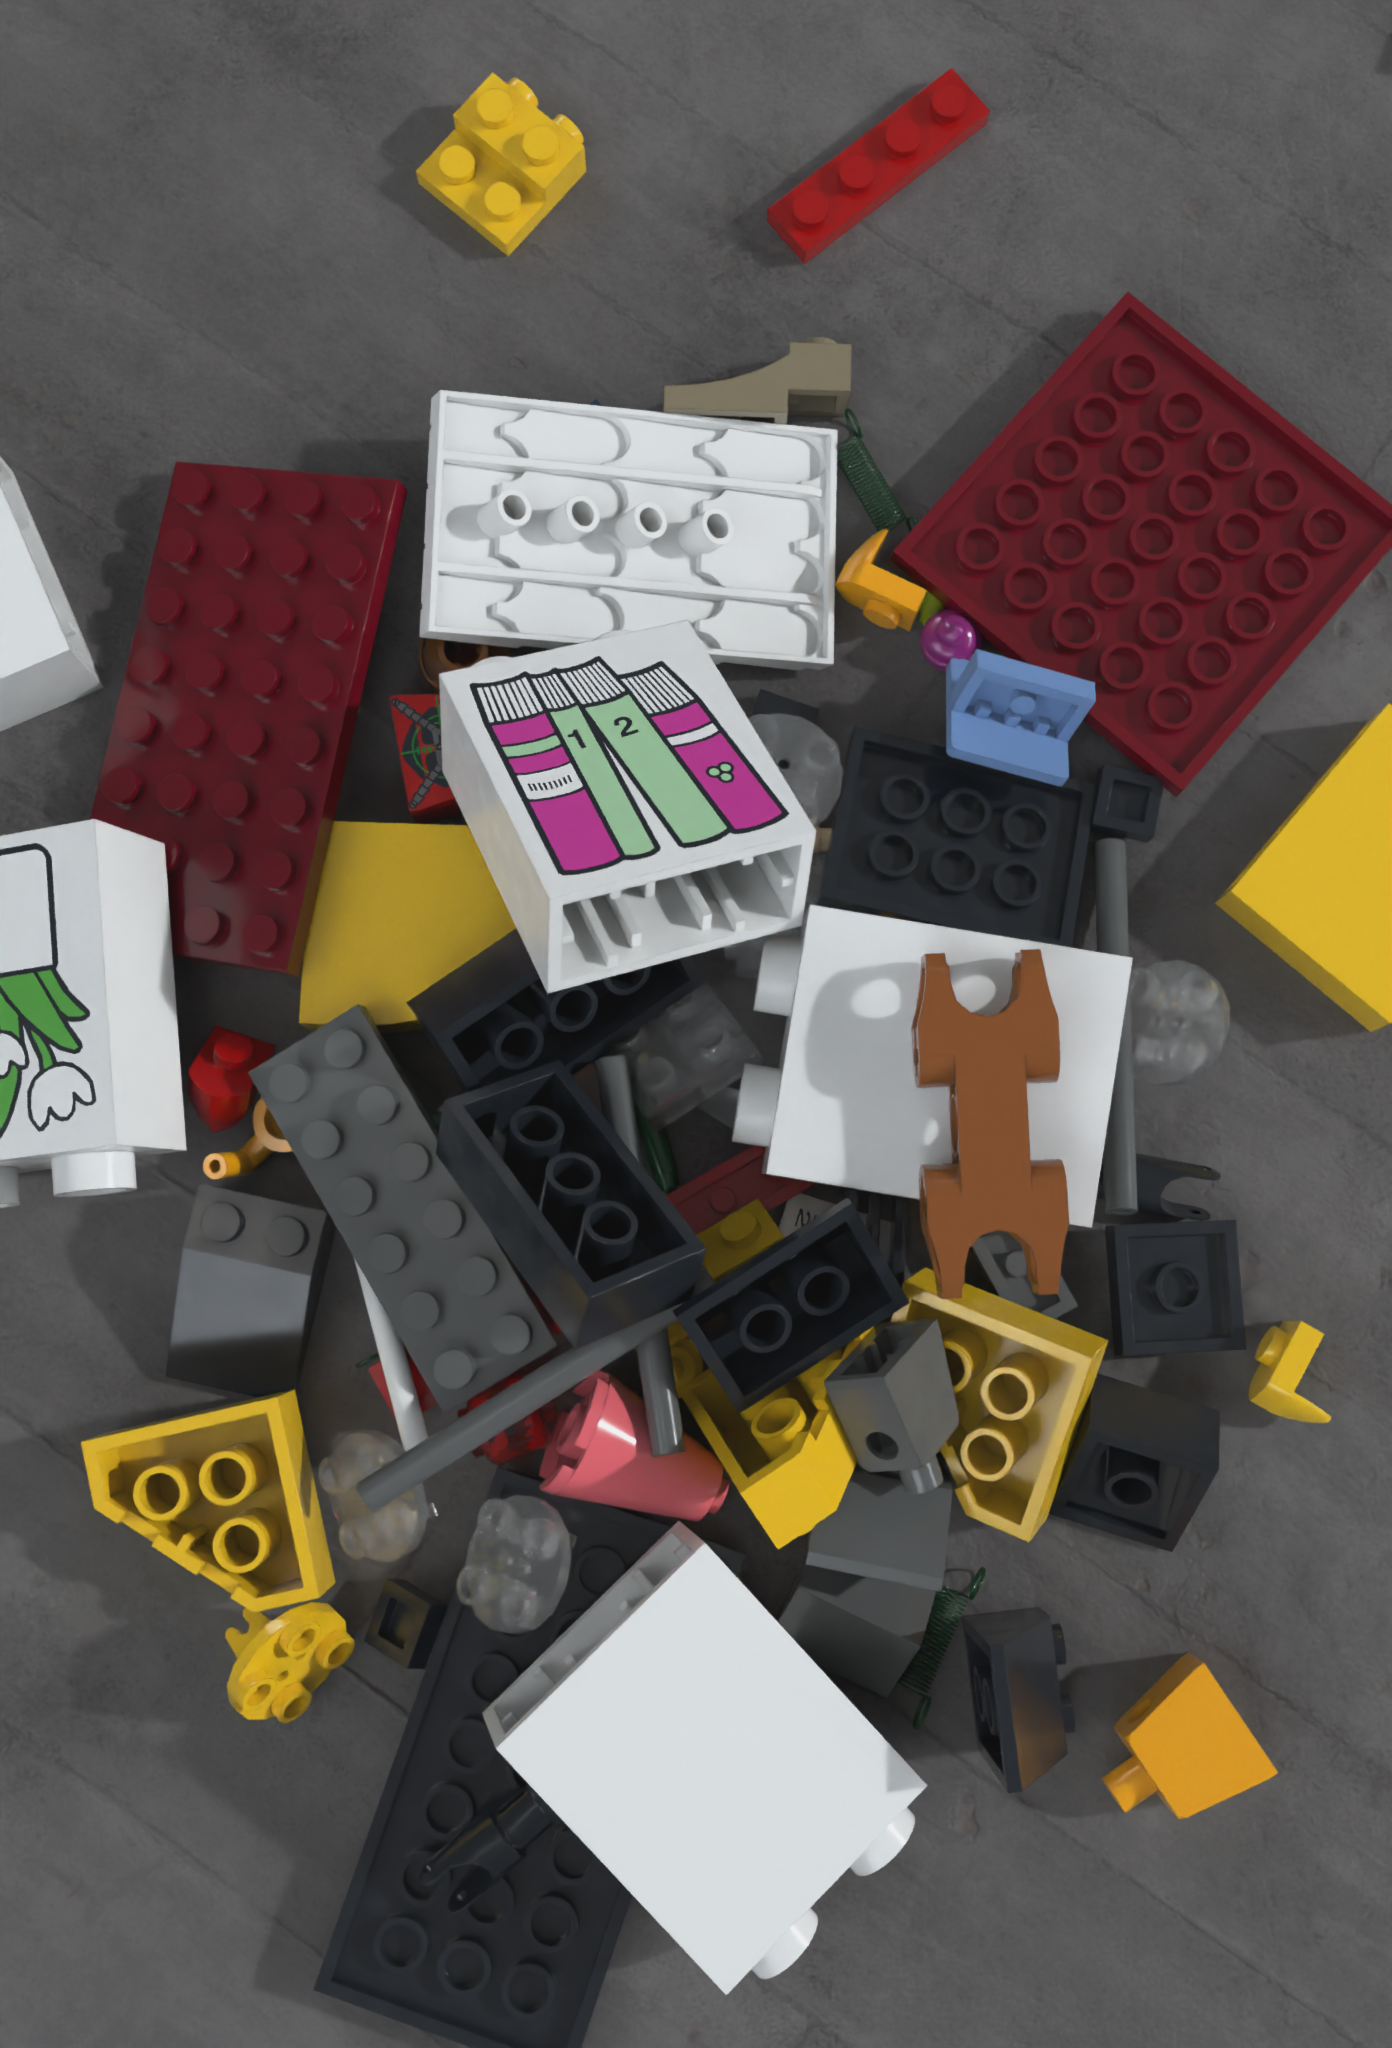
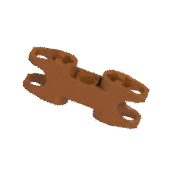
[911,949,1069,1299]

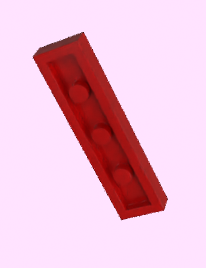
[767,68,990,264]

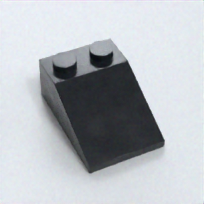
[165,1183,336,1397]
[962,1607,1075,1793]

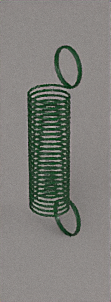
[837,408,918,533]
[898,1567,986,1730]

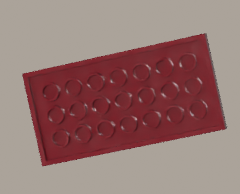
[90,461,408,977]

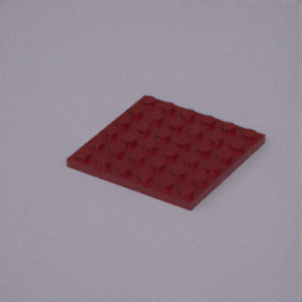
[890,292,1392,798]

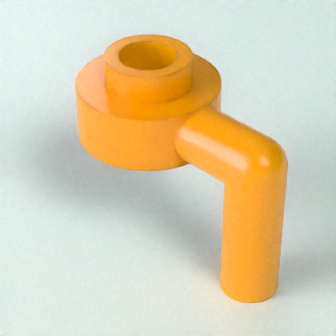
[203,1097,293,1179]

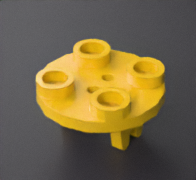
[225,1602,355,1723]

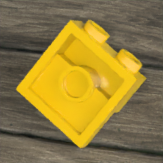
[416,72,586,256]

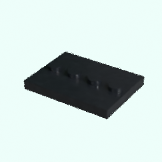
[817,726,1097,948]

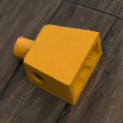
[1101,1652,1278,1819]

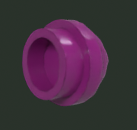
[920,609,983,672]

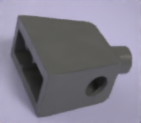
[824,1318,959,1494]

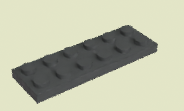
[248,1004,562,1414]

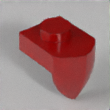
[187,1025,276,1133]

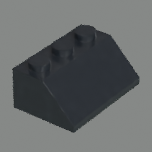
[673,1198,910,1414]

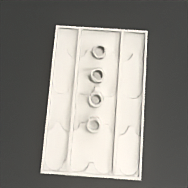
[419,390,838,670]

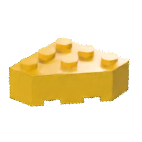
[891,1267,1109,1543]
[678,1326,874,1550]
[81,1389,336,1613]

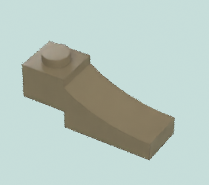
[664,337,852,424]

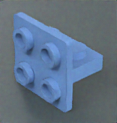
[946,649,1096,786]

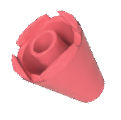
[539,1369,730,1522]

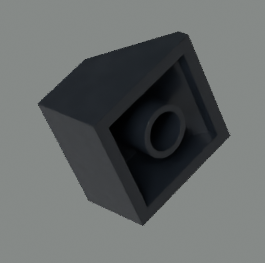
[1049,1373,1220,1552]

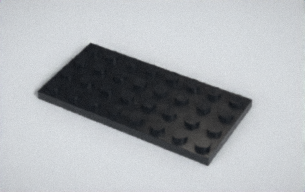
[313,1465,746,2048]

